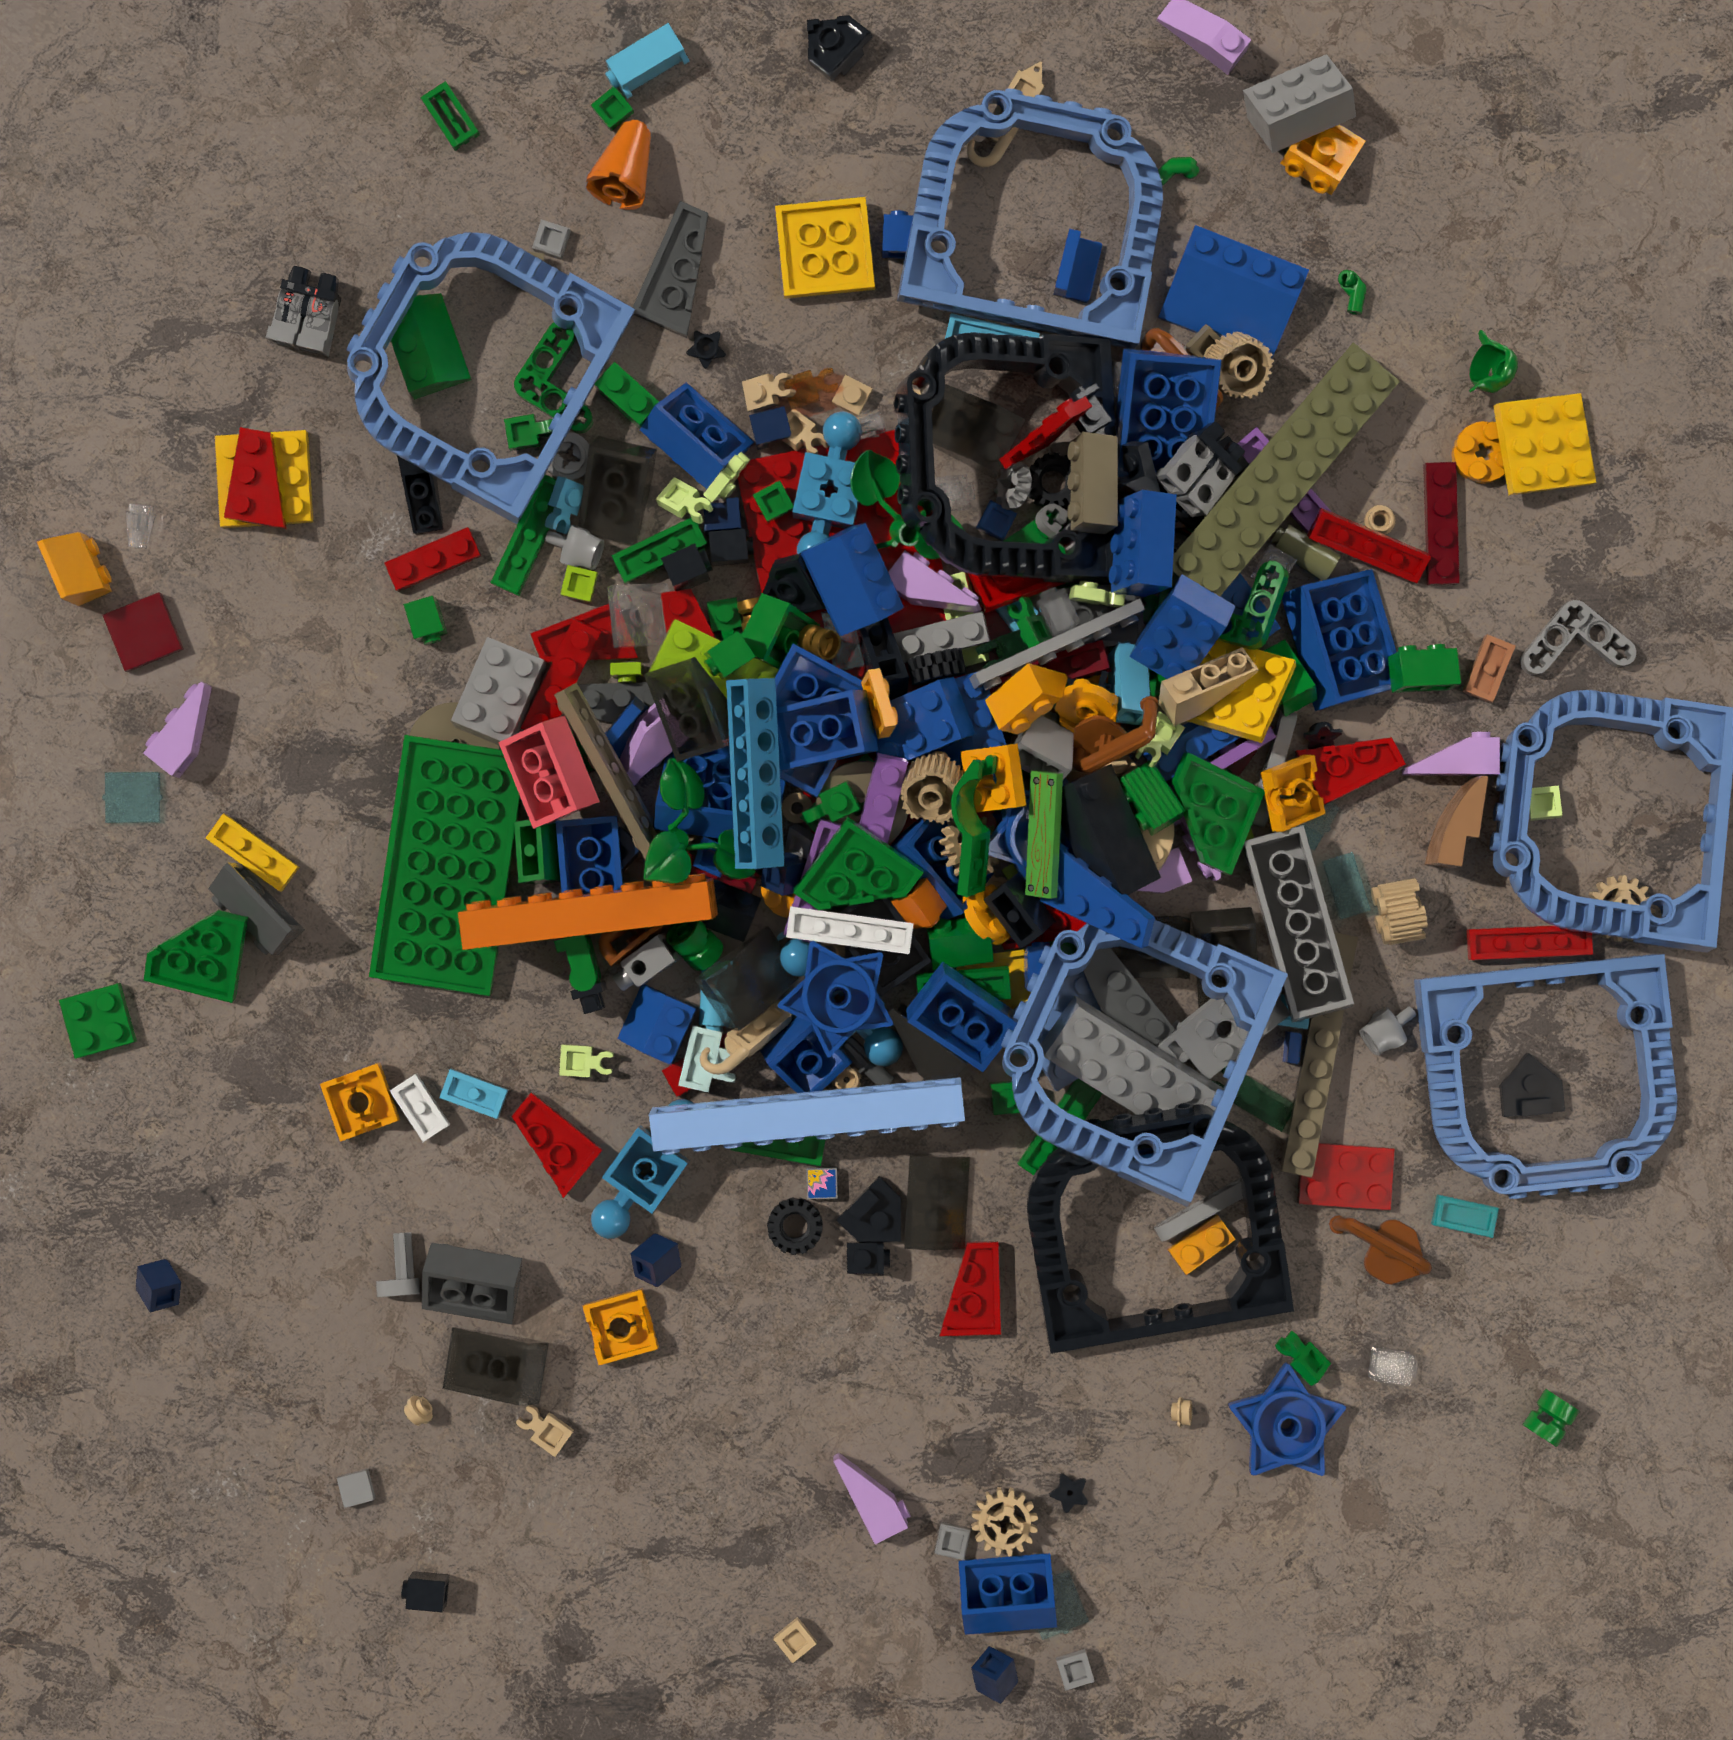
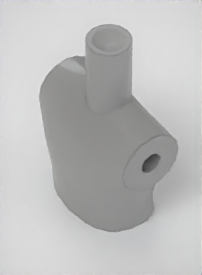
[545,525,604,570]
[1359,1006,1416,1056]

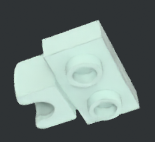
[678,1025,736,1092]

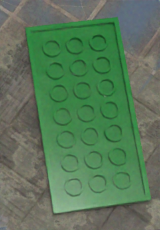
[369,735,521,996]

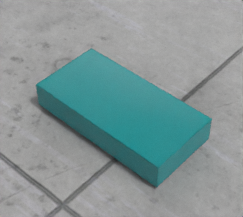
[1431,1194,1499,1238]

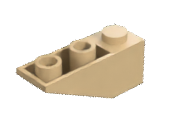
[1159,647,1259,726]

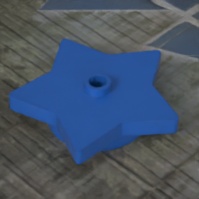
[988,789,1075,880]
[777,941,894,1057]
[1228,1363,1346,1476]

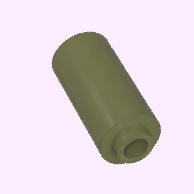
[1271,524,1341,581]

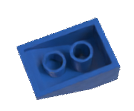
[777,690,879,771]

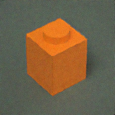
[891,878,947,929]

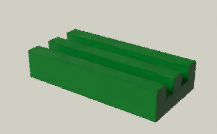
[420,81,480,151]

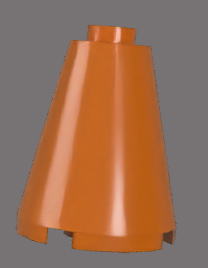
[586,120,651,210]

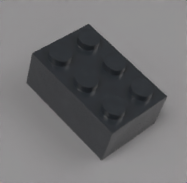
[839,898,932,996]

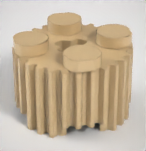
[1204,332,1274,399]
[901,751,964,825]
[1371,878,1428,945]

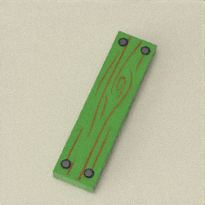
[1025,770,1063,899]

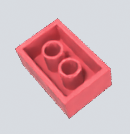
[498,715,600,829]

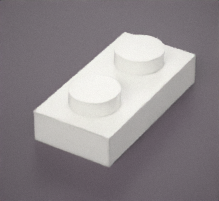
[390,1074,450,1142]

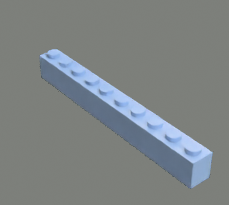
[649,1077,965,1155]

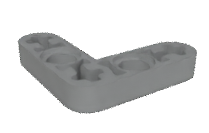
[1520,600,1636,675]

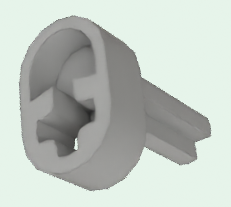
[376,1232,420,1297]

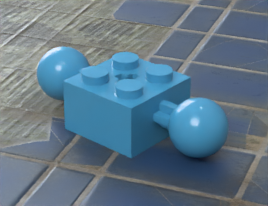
[792,411,862,554]
[780,938,903,1067]
[591,1099,693,1239]

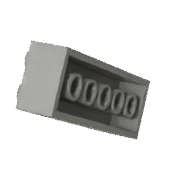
[1243,825,1354,1023]
[1040,996,1224,1128]

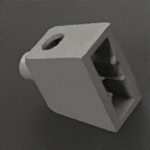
[1014,712,1074,780]
[613,931,682,991]

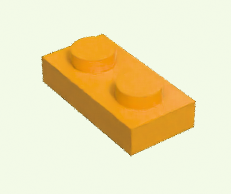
[861,668,898,739]
[1167,1214,1236,1275]

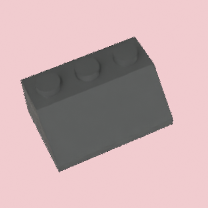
[208,862,305,955]
[422,1243,522,1325]

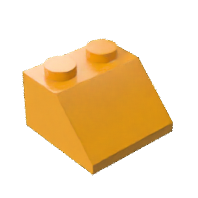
[37,532,112,606]
[985,663,1068,735]

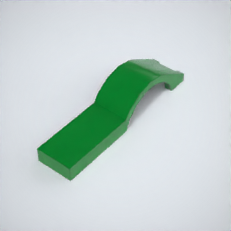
[951,755,997,897]

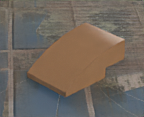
[1425,776,1488,868]

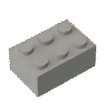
[1243,54,1356,153]
[451,637,547,746]

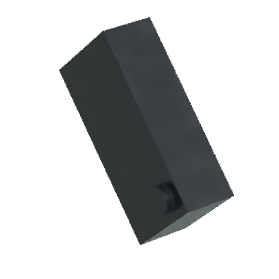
[1061,764,1161,895]

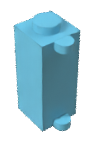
[605,23,690,99]
[1107,642,1150,726]

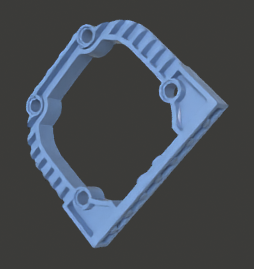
[897,88,1163,349]
[347,232,635,524]
[1489,690,1733,953]
[1001,920,1288,1207]
[1414,954,1677,1199]

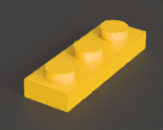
[206,813,300,892]

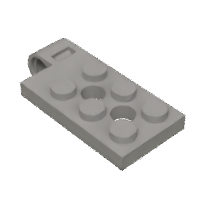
[1156,997,1290,1079]

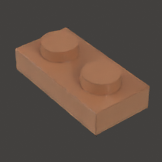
[1462,634,1515,703]

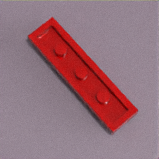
[1307,508,1431,584]
[521,618,601,730]
[1467,926,1593,960]

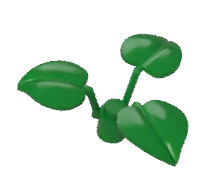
[850,450,965,559]
[644,758,755,884]

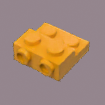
[1280,124,1366,195]

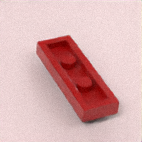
[384,527,481,592]

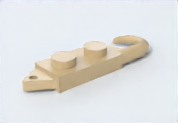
[967,62,1045,167]
[700,998,792,1075]

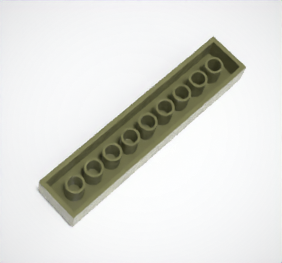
[1172,342,1400,596]

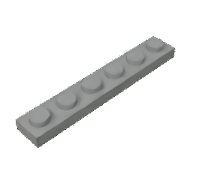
[969,599,1145,690]

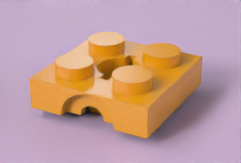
[960,743,1026,812]
[1261,755,1325,832]
[320,1063,400,1142]
[582,1288,659,1366]

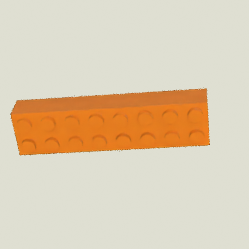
[458,873,718,950]

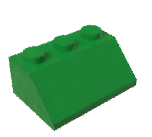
[391,293,472,400]

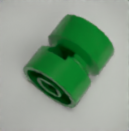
[666,921,723,971]
[1522,1388,1580,1447]

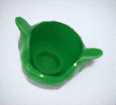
[1469,330,1518,393]

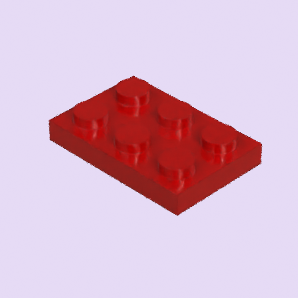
[1297,1143,1395,1210]

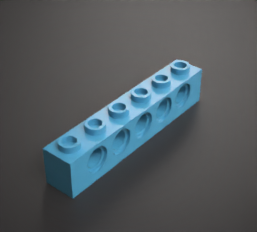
[726,678,784,869]

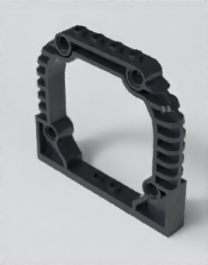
[893,332,1119,585]
[1027,1103,1294,1354]

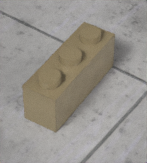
[1067,432,1118,535]

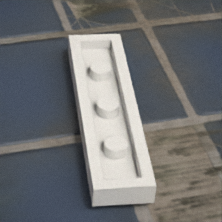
[786,906,914,954]

